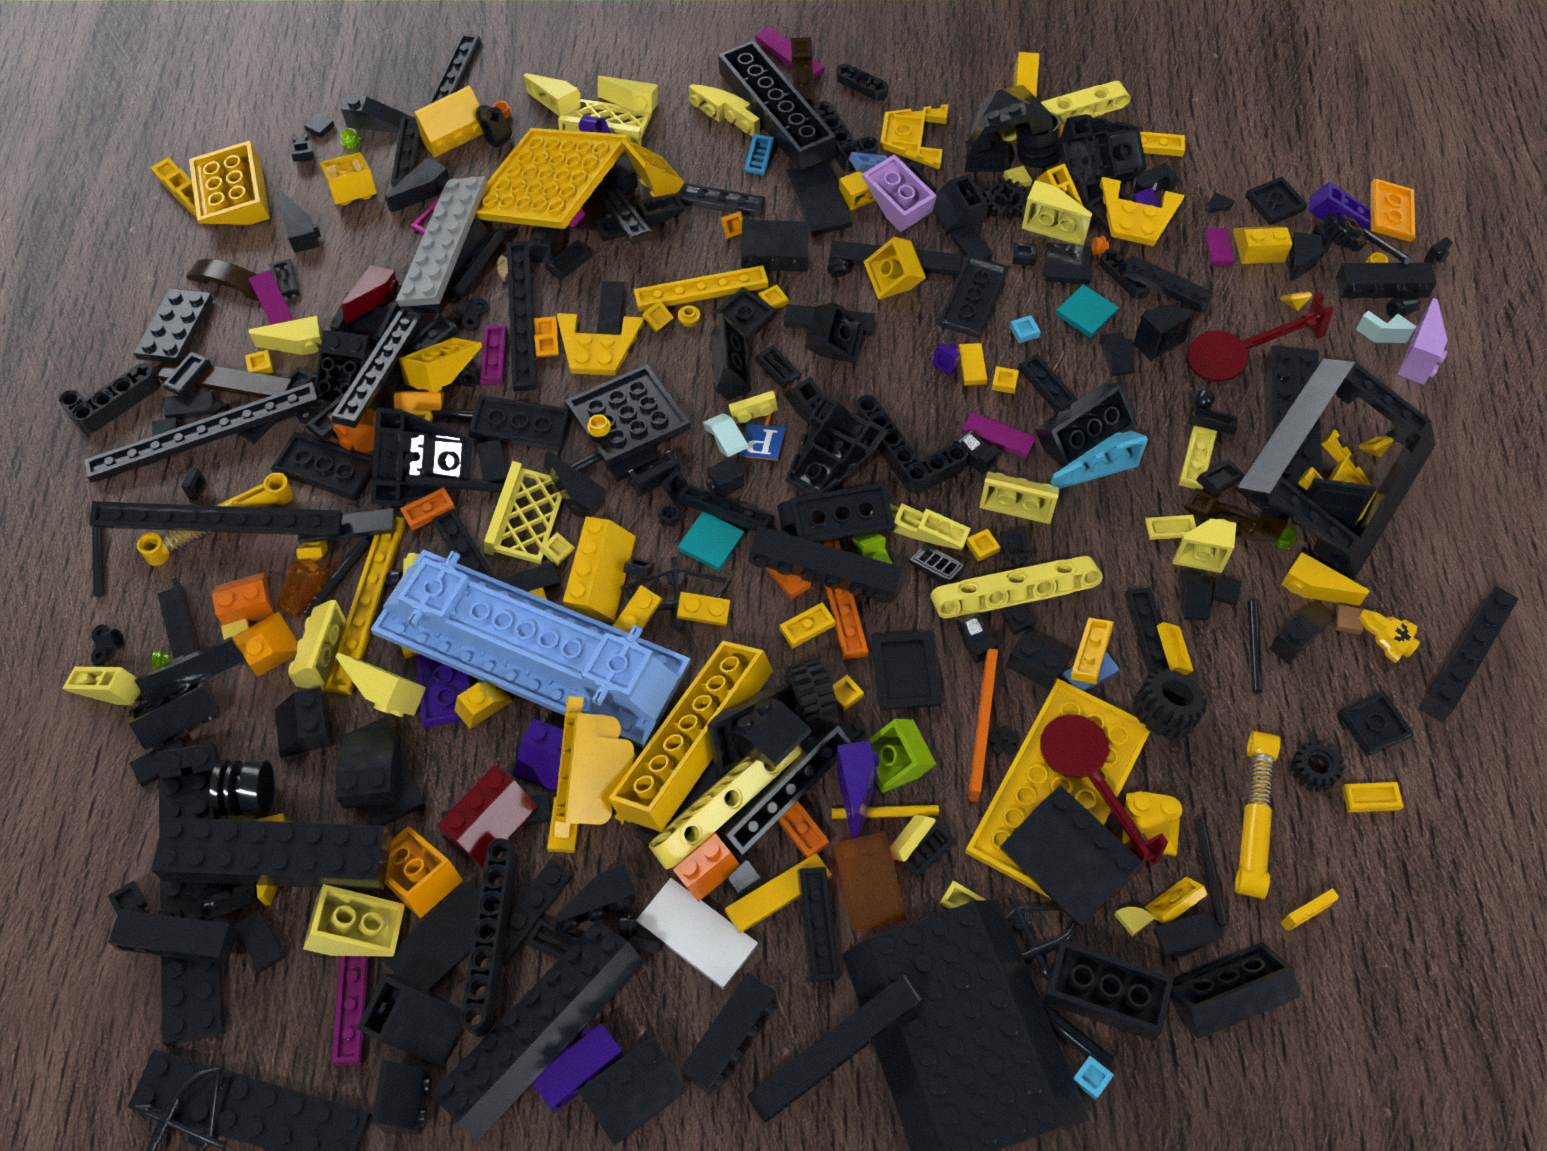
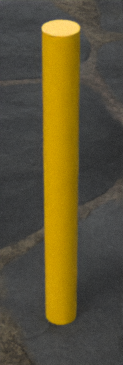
[831,805,939,819]

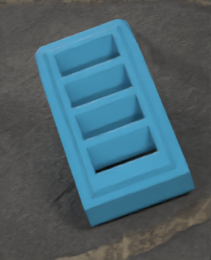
[744,133,774,176]

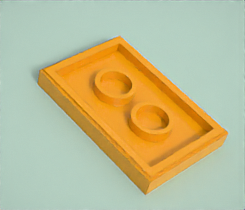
[1371,178,1415,242]

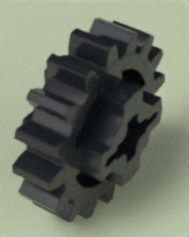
[983,178,1029,220]
[1323,211,1367,252]

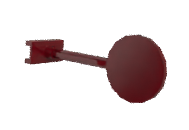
[1187,292,1333,382]
[1040,714,1168,875]

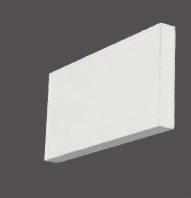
[636,878,758,990]

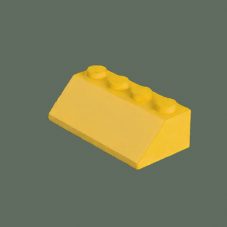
[563,517,636,623]

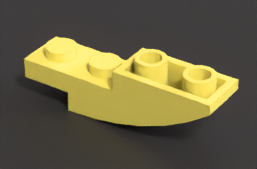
[689,84,760,137]

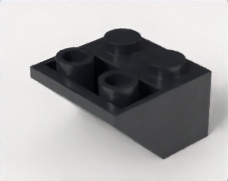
[933,174,988,234]

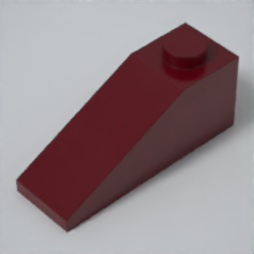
[341,265,399,322]

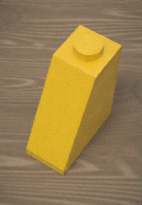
[1014,52,1039,97]

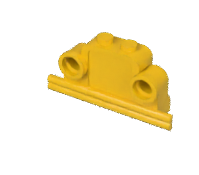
[552,696,636,838]

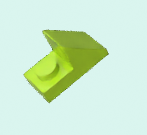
[853,533,892,564]

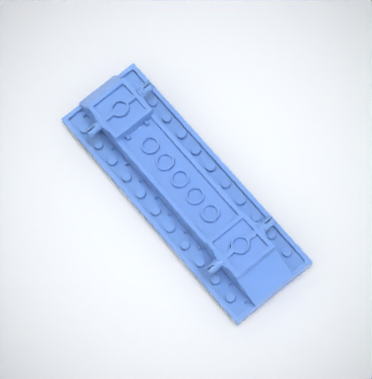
[371,550,691,749]

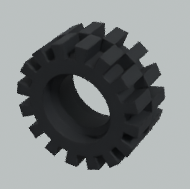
[1290,740,1345,792]

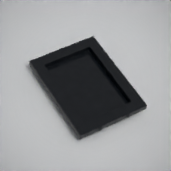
[1291,478,1376,531]
[870,631,942,711]

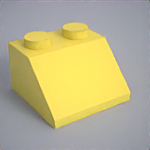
[1172,518,1236,573]

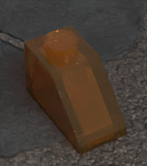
[277,558,328,618]

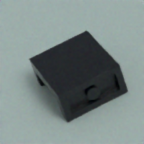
[329,292,399,346]

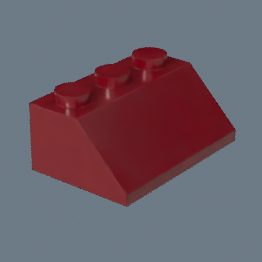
[437,764,538,868]

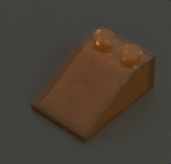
[831,831,906,932]

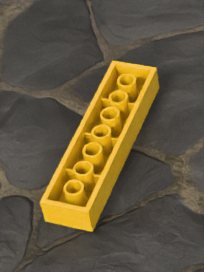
[608,641,773,832]

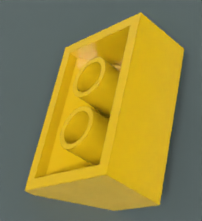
[414,86,484,158]

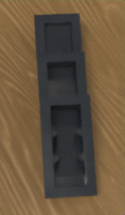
[595,193,685,242]
[135,636,245,702]

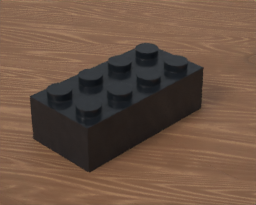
[1042,940,1174,1041]

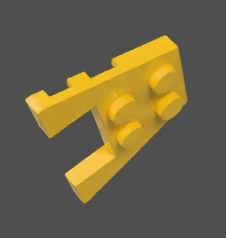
[880,104,949,169]
[1100,177,1184,246]
[557,313,644,376]
[1298,429,1376,521]

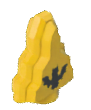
[1358,609,1420,663]

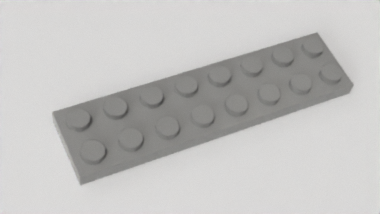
[396,176,488,307]

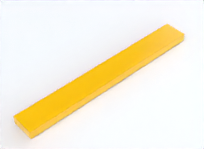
[324,517,406,695]

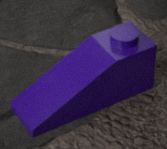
[1309,182,1371,230]

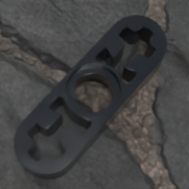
[836,64,888,101]
[1099,249,1150,299]

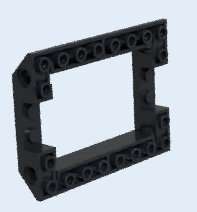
[1235,358,1435,581]

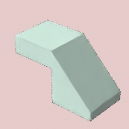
[1356,311,1417,343]
[703,413,749,457]

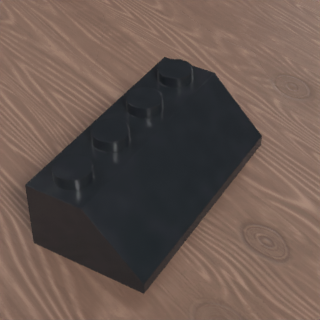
[1035,383,1137,468]
[1170,942,1300,1039]

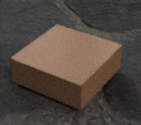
[1335,605,1364,635]

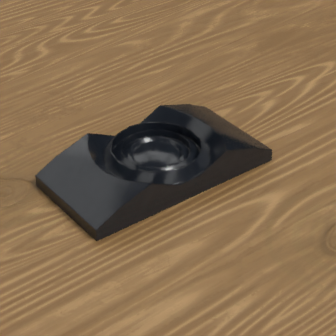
[707,683,797,774]

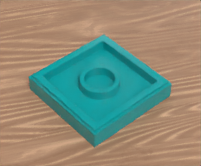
[1055,284,1119,338]
[678,512,745,572]

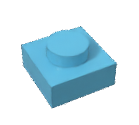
[1010,315,1041,343]
[1073,1056,1114,1100]

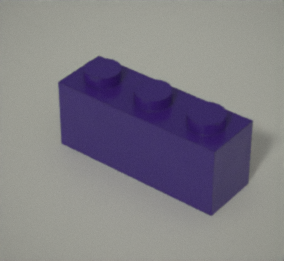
[532,1023,624,1114]

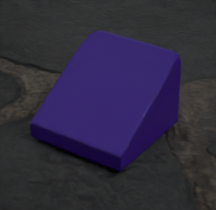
[1132,188,1160,208]

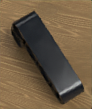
[814,101,879,171]
[59,363,160,433]

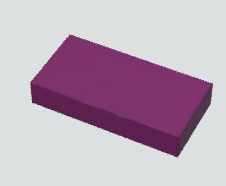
[1204,228,1234,266]

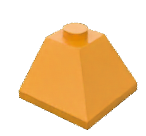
[233,611,298,677]

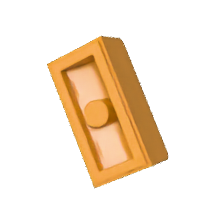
[394,391,444,411]

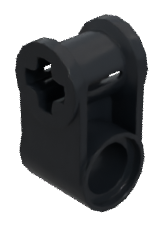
[475,105,512,148]

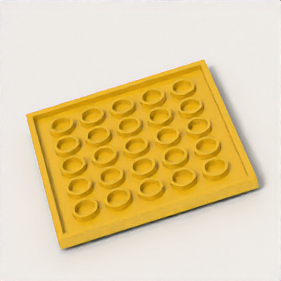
[474,128,631,229]

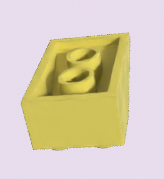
[1021,180,1092,246]
[336,652,426,717]
[303,884,405,957]

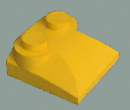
[1122,791,1182,856]

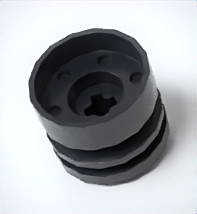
[1016,112,1060,167]
[210,760,275,816]

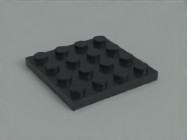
[565,364,691,467]

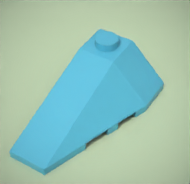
[1050,431,1148,489]

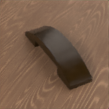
[791,37,816,110]
[186,259,260,302]
[1184,489,1288,542]

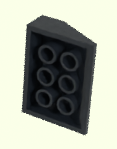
[1000,785,1143,928]

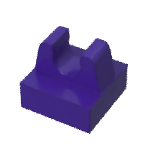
[932,343,960,375]

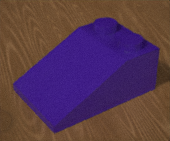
[837,741,879,843]

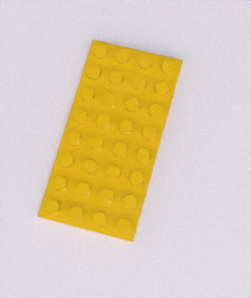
[965,679,1151,899]

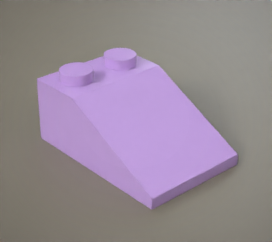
[862,154,937,232]
[1397,298,1448,385]

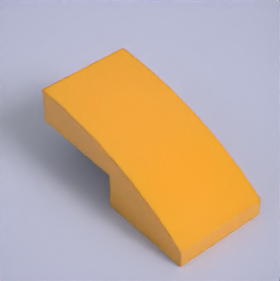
[533,316,559,358]

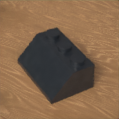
[741,219,808,272]
[710,313,751,401]
[129,680,219,750]
[578,1036,687,1146]

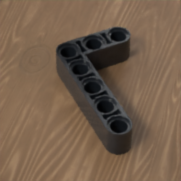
[856,395,968,494]

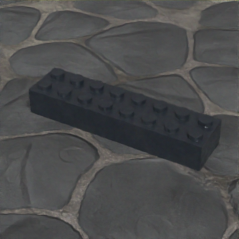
[718,40,836,171]
[1264,345,1322,518]
[151,817,392,890]
[430,920,644,1142]

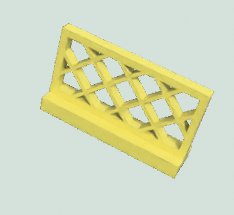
[558,99,652,146]
[484,461,563,564]

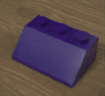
[513,719,564,793]

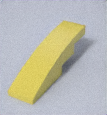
[870,503,971,550]

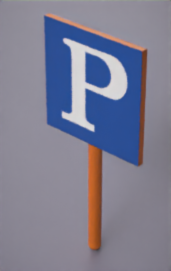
[739,391,786,461]

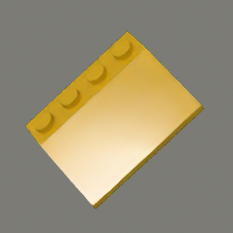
[189,140,271,225]

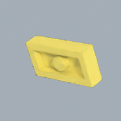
[729,391,778,424]

